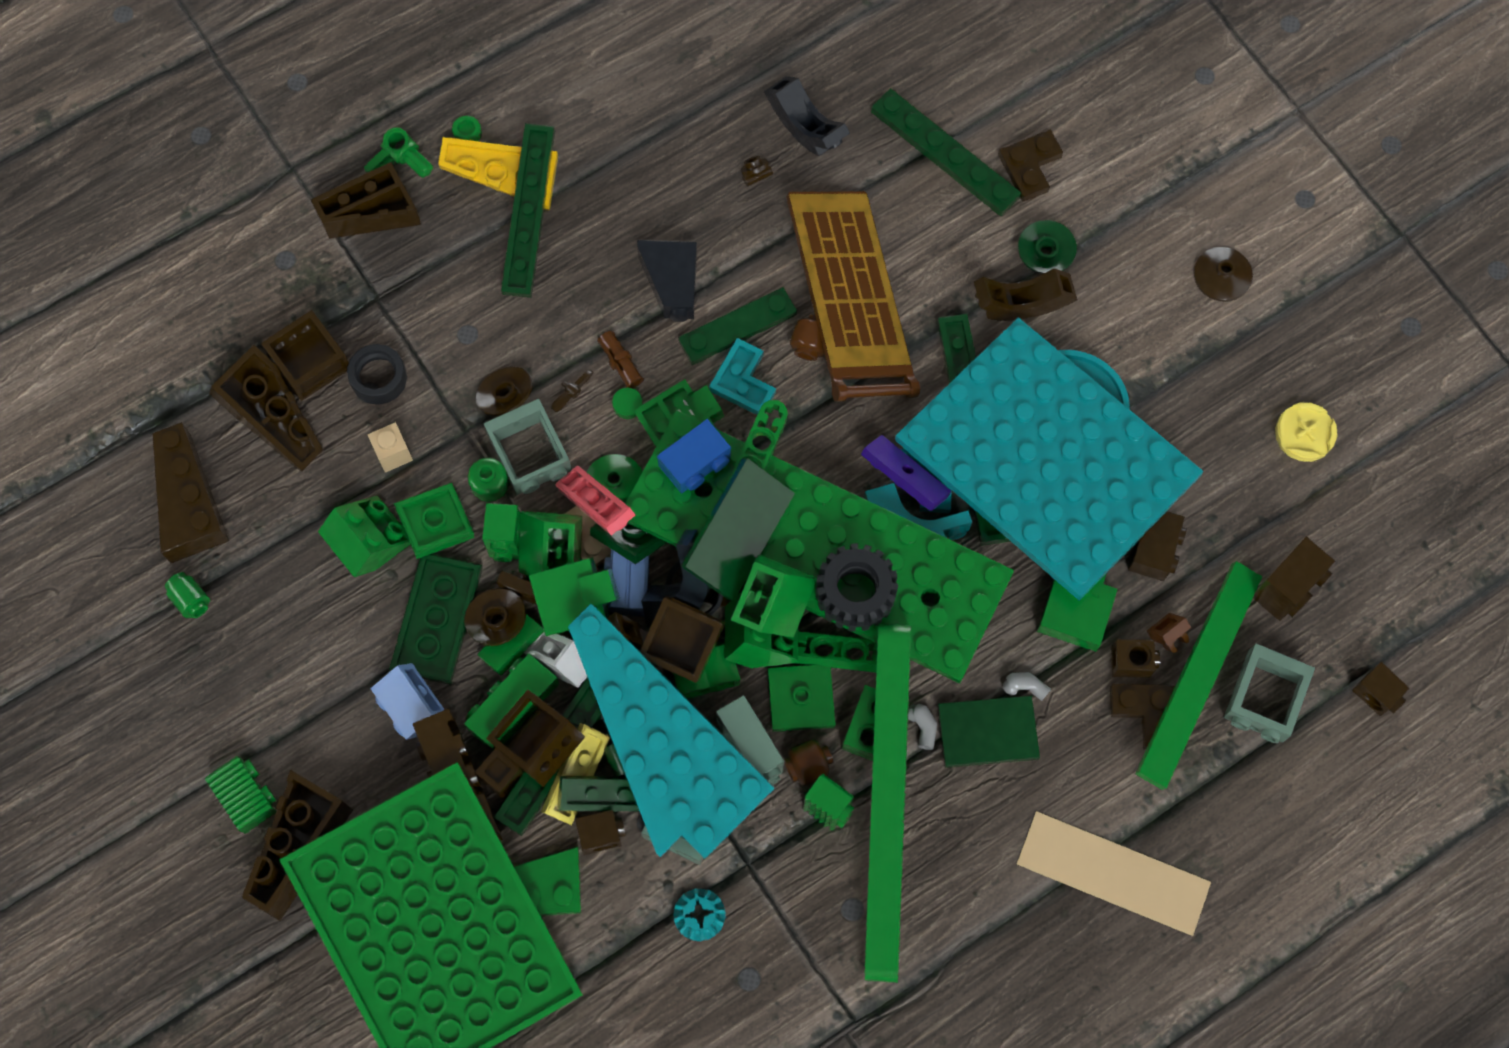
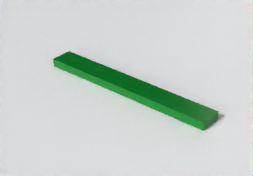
[1135,561,1263,790]

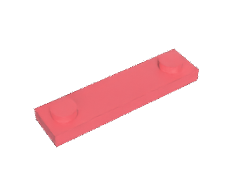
[555,466,635,536]

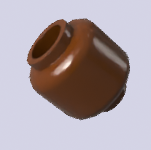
[790,315,825,361]
[784,739,834,786]

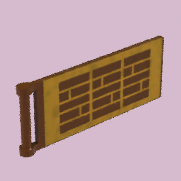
[786,191,920,401]

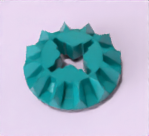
[674,888,725,941]

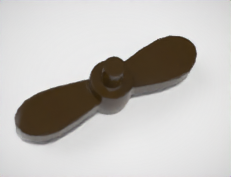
[551,369,594,412]

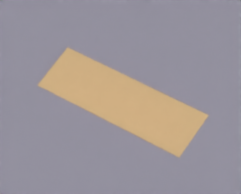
[1017,811,1211,936]

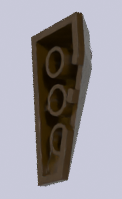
[209,345,323,472]

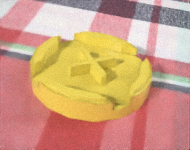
[1275,403,1337,462]

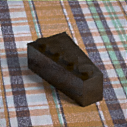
[152,422,229,563]
[412,708,503,840]
[241,770,353,921]

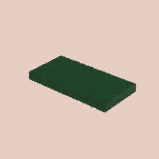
[681,458,795,601]
[389,554,483,685]

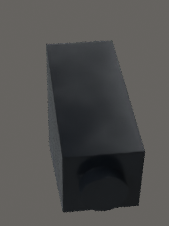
[637,240,697,322]

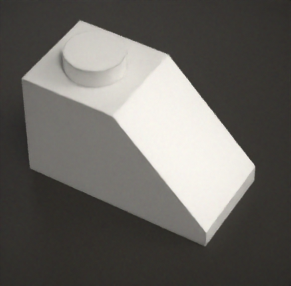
[524,628,588,687]

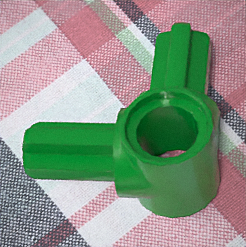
[364,127,433,178]

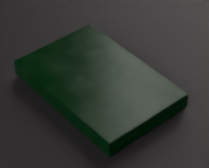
[937,696,1040,768]

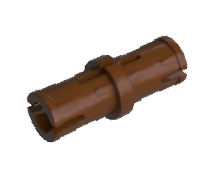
[597,331,644,389]

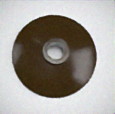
[1194,247,1253,302]
[476,367,533,416]
[465,588,526,646]

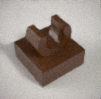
[1147,613,1191,653]

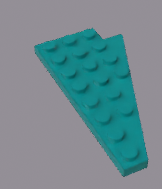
[568,604,775,859]

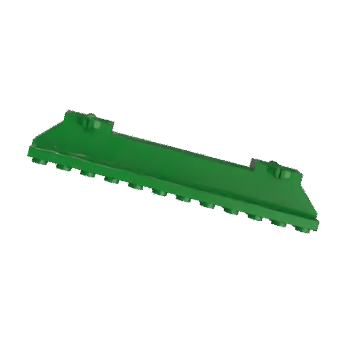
[625,410,1014,684]

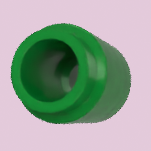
[165,572,210,618]

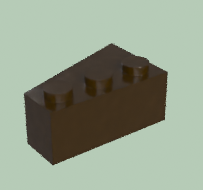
[310,162,421,239]

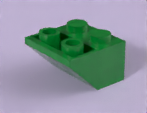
[318,496,410,578]
[519,511,582,576]
[731,554,817,637]
[725,592,798,668]

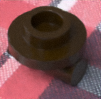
[740,156,773,187]

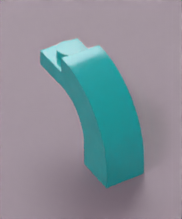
[864,483,972,540]

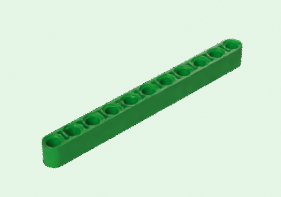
[865,623,911,983]

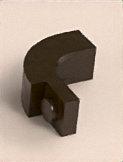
[974,268,1077,321]

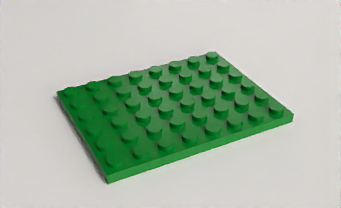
[280,762,583,1048]

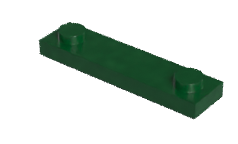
[678,287,797,366]

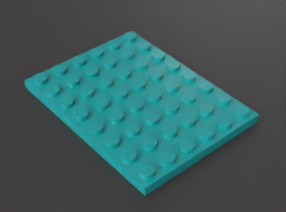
[895,317,1204,601]

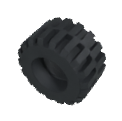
[816,544,898,632]

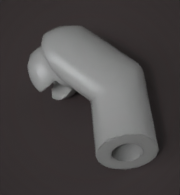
[1003,672,1051,701]
[908,704,937,750]

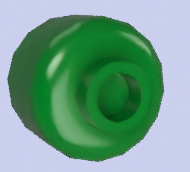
[467,458,509,502]

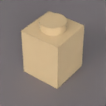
[367,422,413,473]

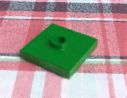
[394,483,475,559]
[768,665,836,732]

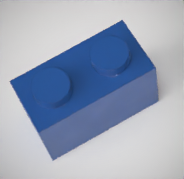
[657,419,731,494]

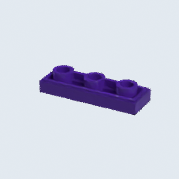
[861,435,951,511]

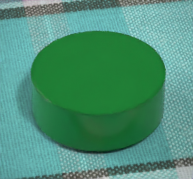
[452,115,482,141]
[612,388,643,419]

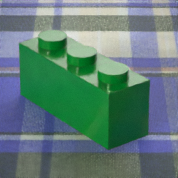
[464,654,560,752]

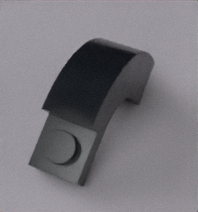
[764,76,850,156]
[641,529,711,628]

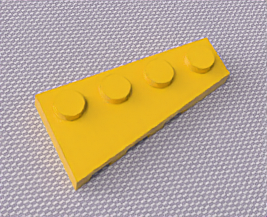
[438,137,558,210]

